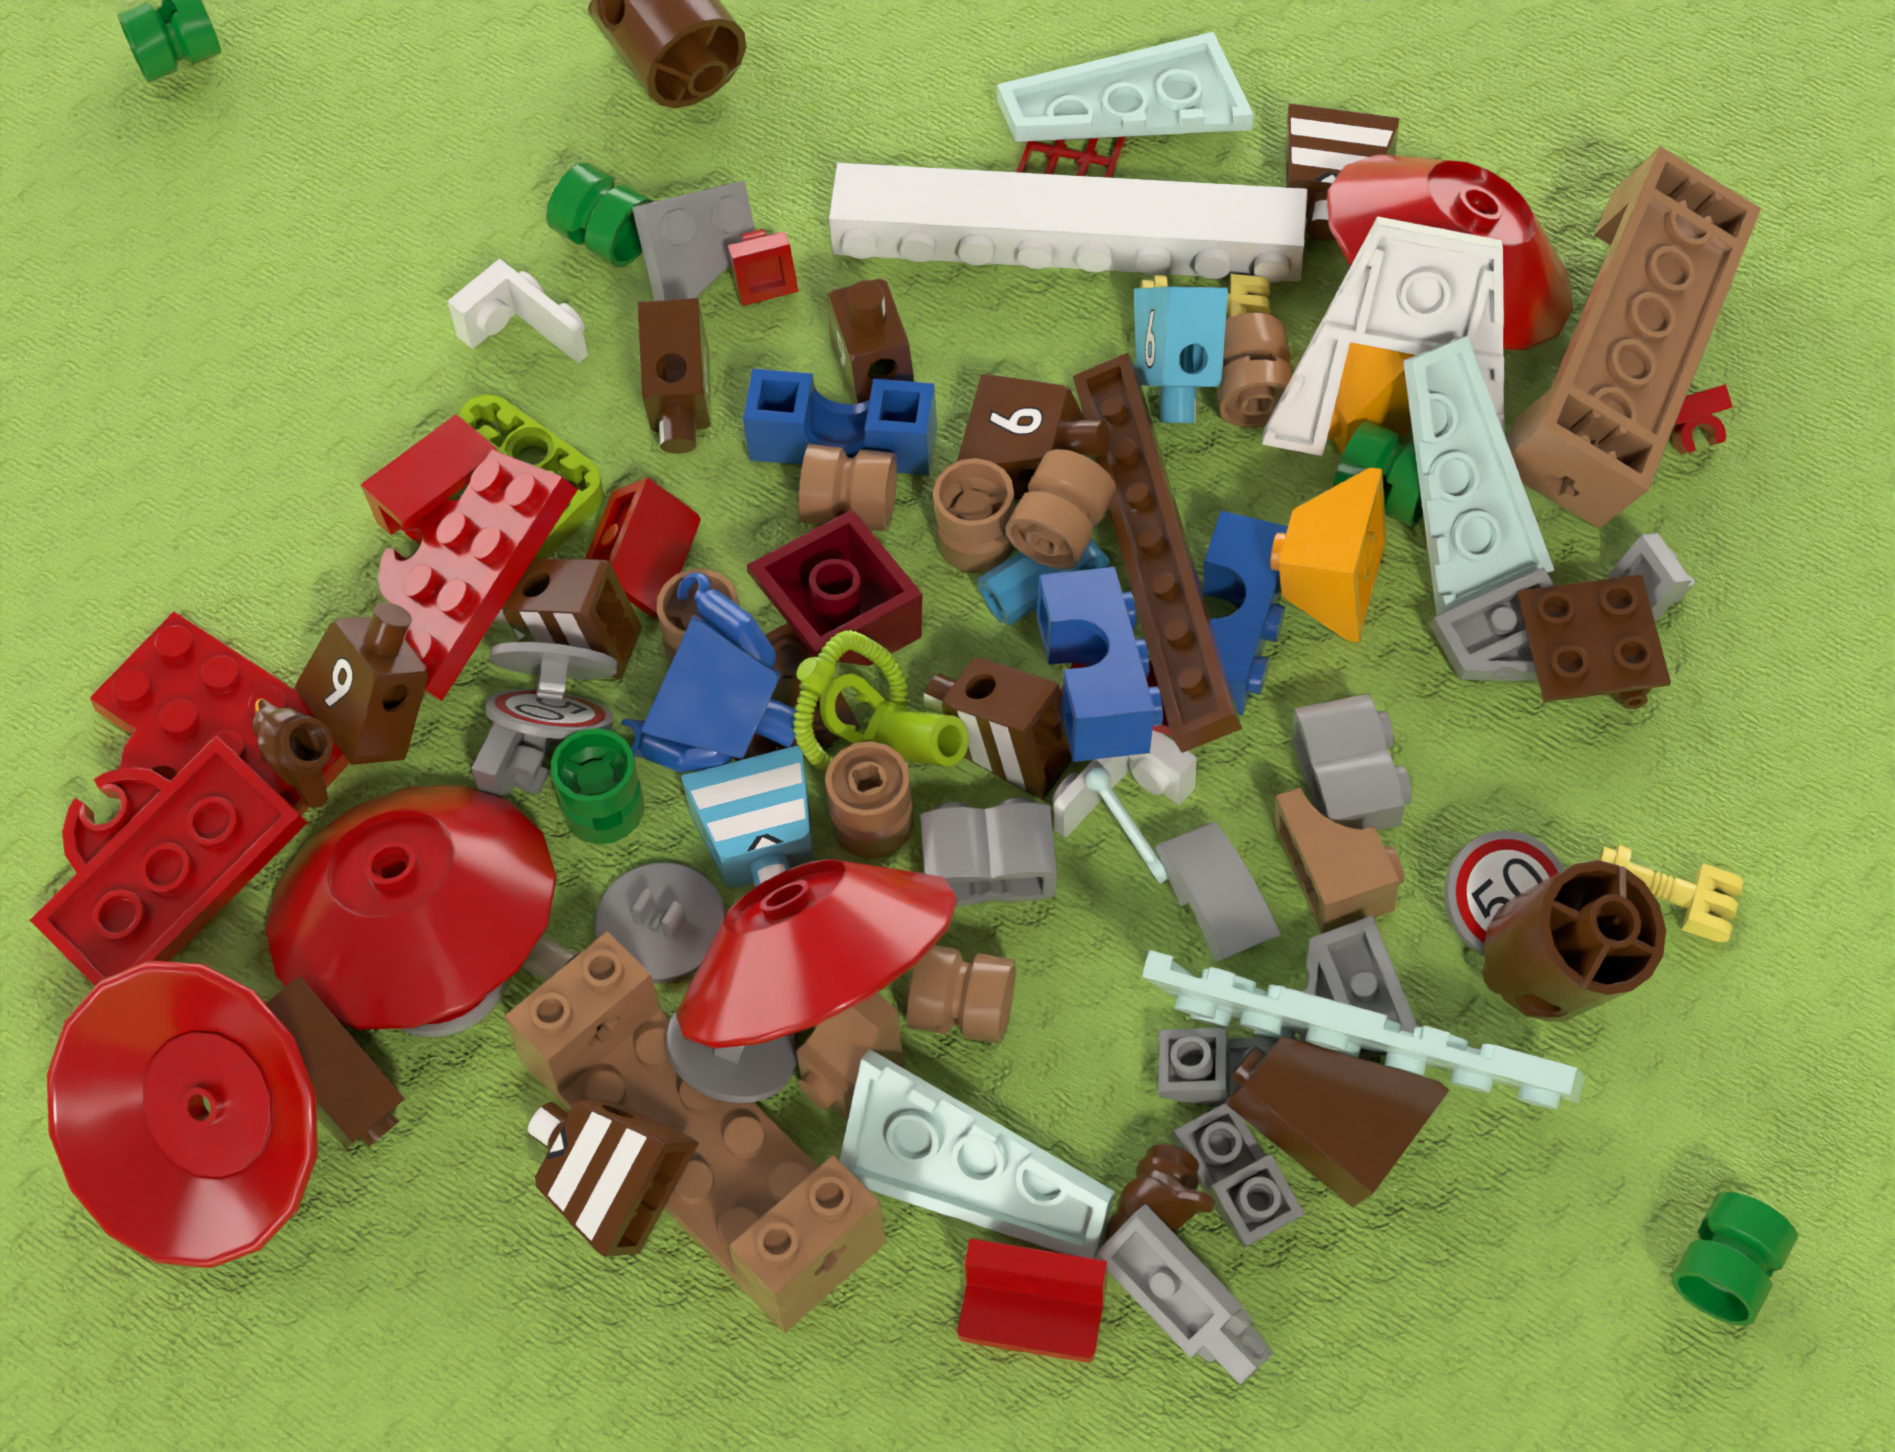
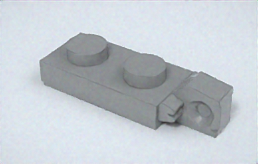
[1095,1204,1273,1384]

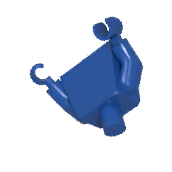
[621,572,797,773]

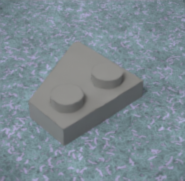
[632,181,755,301]
[1430,567,1554,681]
[1299,915,1417,1060]

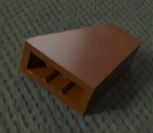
[265,975,405,1149]
[1225,1036,1450,1208]

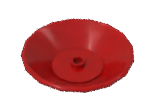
[1327,154,1573,351]
[265,785,557,1030]
[676,859,958,1049]
[46,960,318,1268]

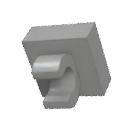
[1607,533,1696,622]
[471,722,549,800]

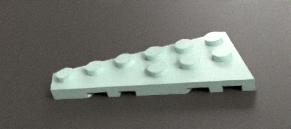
[1142,950,1585,1110]

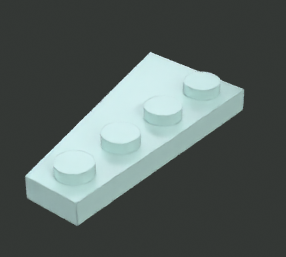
[997,32,1254,142]
[1403,336,1554,616]
[840,1049,1115,1259]

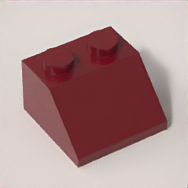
[747,509,923,666]

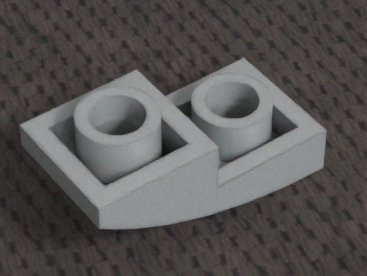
[1155,822,1281,963]
[1158,1028,1297,1106]
[1170,1103,1305,1248]

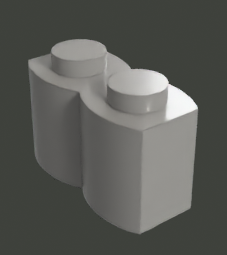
[1291,693,1412,831]
[920,797,1057,906]

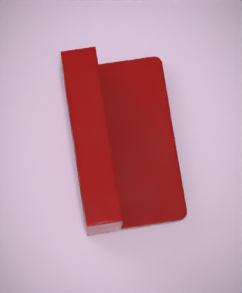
[360,414,498,536]
[585,477,701,618]
[957,1238,1107,1363]

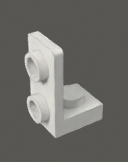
[447,259,588,363]
[1052,731,1197,838]

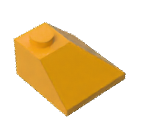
[1327,342,1414,455]
[1270,468,1387,643]

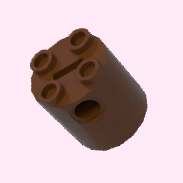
[588,0,747,108]
[1482,860,1666,1022]

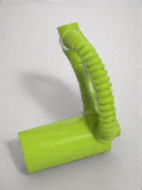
[793,630,969,775]

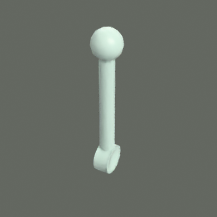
[1085,766,1168,884]

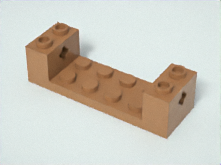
[1506,146,1761,529]
[504,931,886,1333]

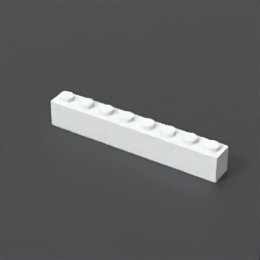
[829,163,1307,283]

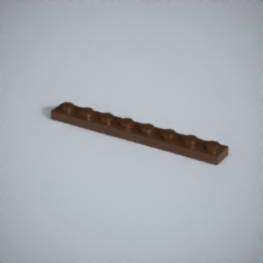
[1073,353,1242,753]

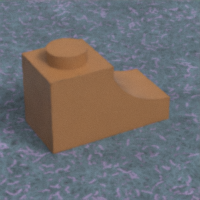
[1273,788,1404,934]
[796,993,904,1121]

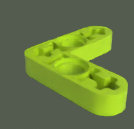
[459,394,604,558]

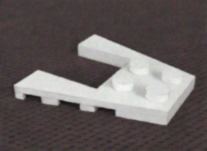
[1262,217,1505,456]

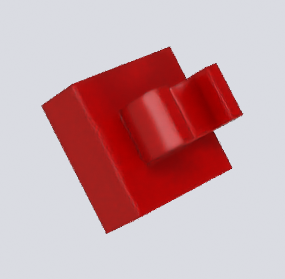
[728,228,799,306]
[1673,384,1733,455]

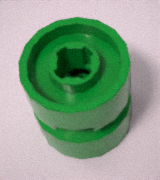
[117,0,221,83]
[546,163,654,267]
[1333,420,1423,528]
[551,728,644,844]
[1671,1191,1798,1326]

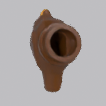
[252,699,333,808]
[1104,1144,1216,1241]

